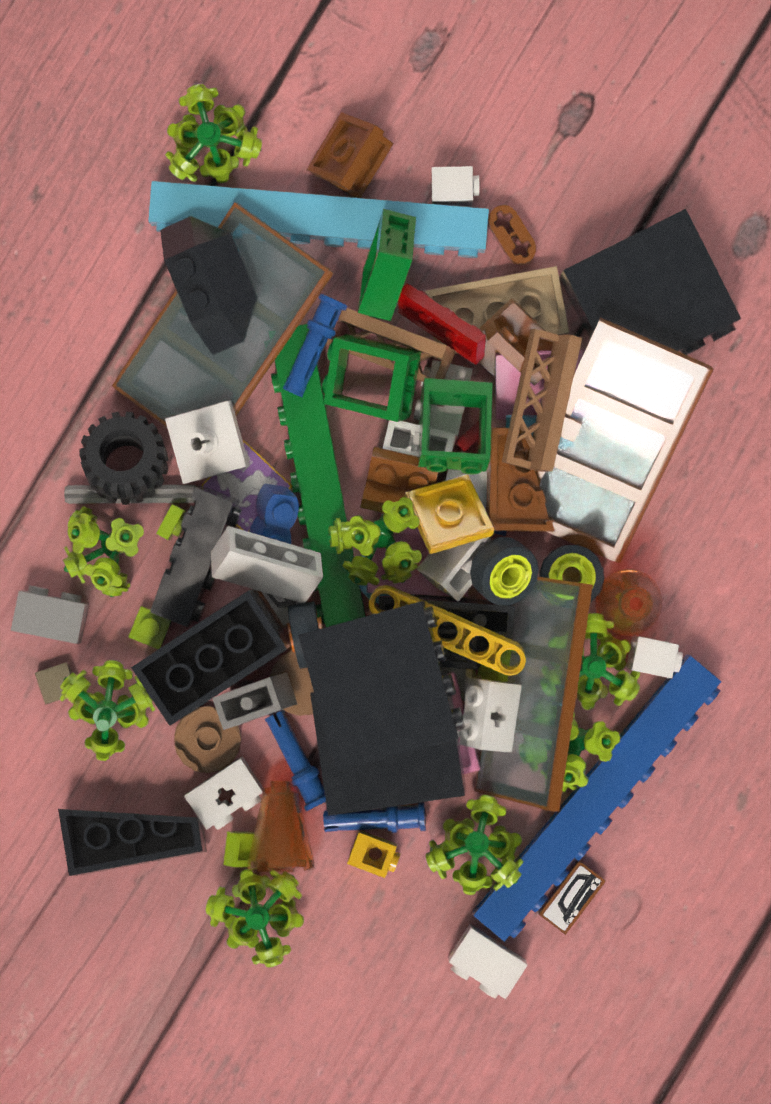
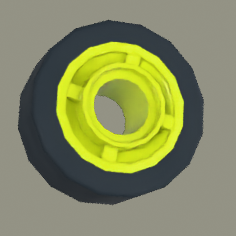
[470,537,539,606]
[539,545,604,608]

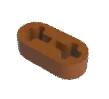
[488,205,536,265]

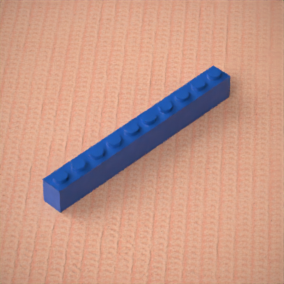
[472,654,722,942]

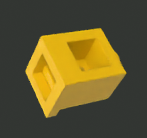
[347,830,401,878]

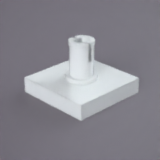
[165,400,250,484]

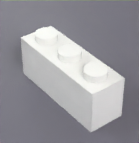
[211,526,323,603]

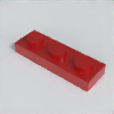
[398,283,486,365]

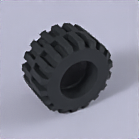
[79,412,169,505]

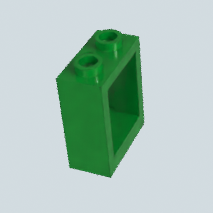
[358,209,416,321]
[322,334,421,422]
[418,378,493,475]

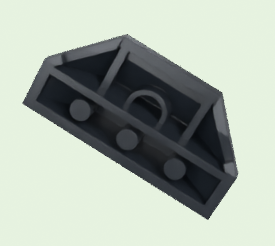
[160,216,259,355]
[379,595,515,669]

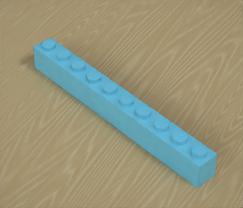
[148,181,489,258]

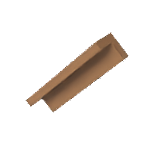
[326,308,455,382]
[502,328,582,472]

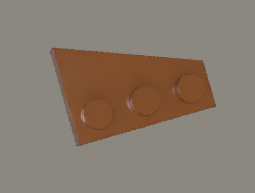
[486,428,555,532]

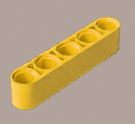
[369,585,526,676]

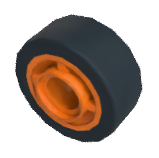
[287,601,323,669]

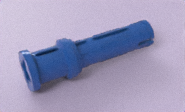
[282,293,348,397]
[264,710,326,811]
[323,802,426,833]

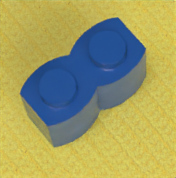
[249,483,299,544]

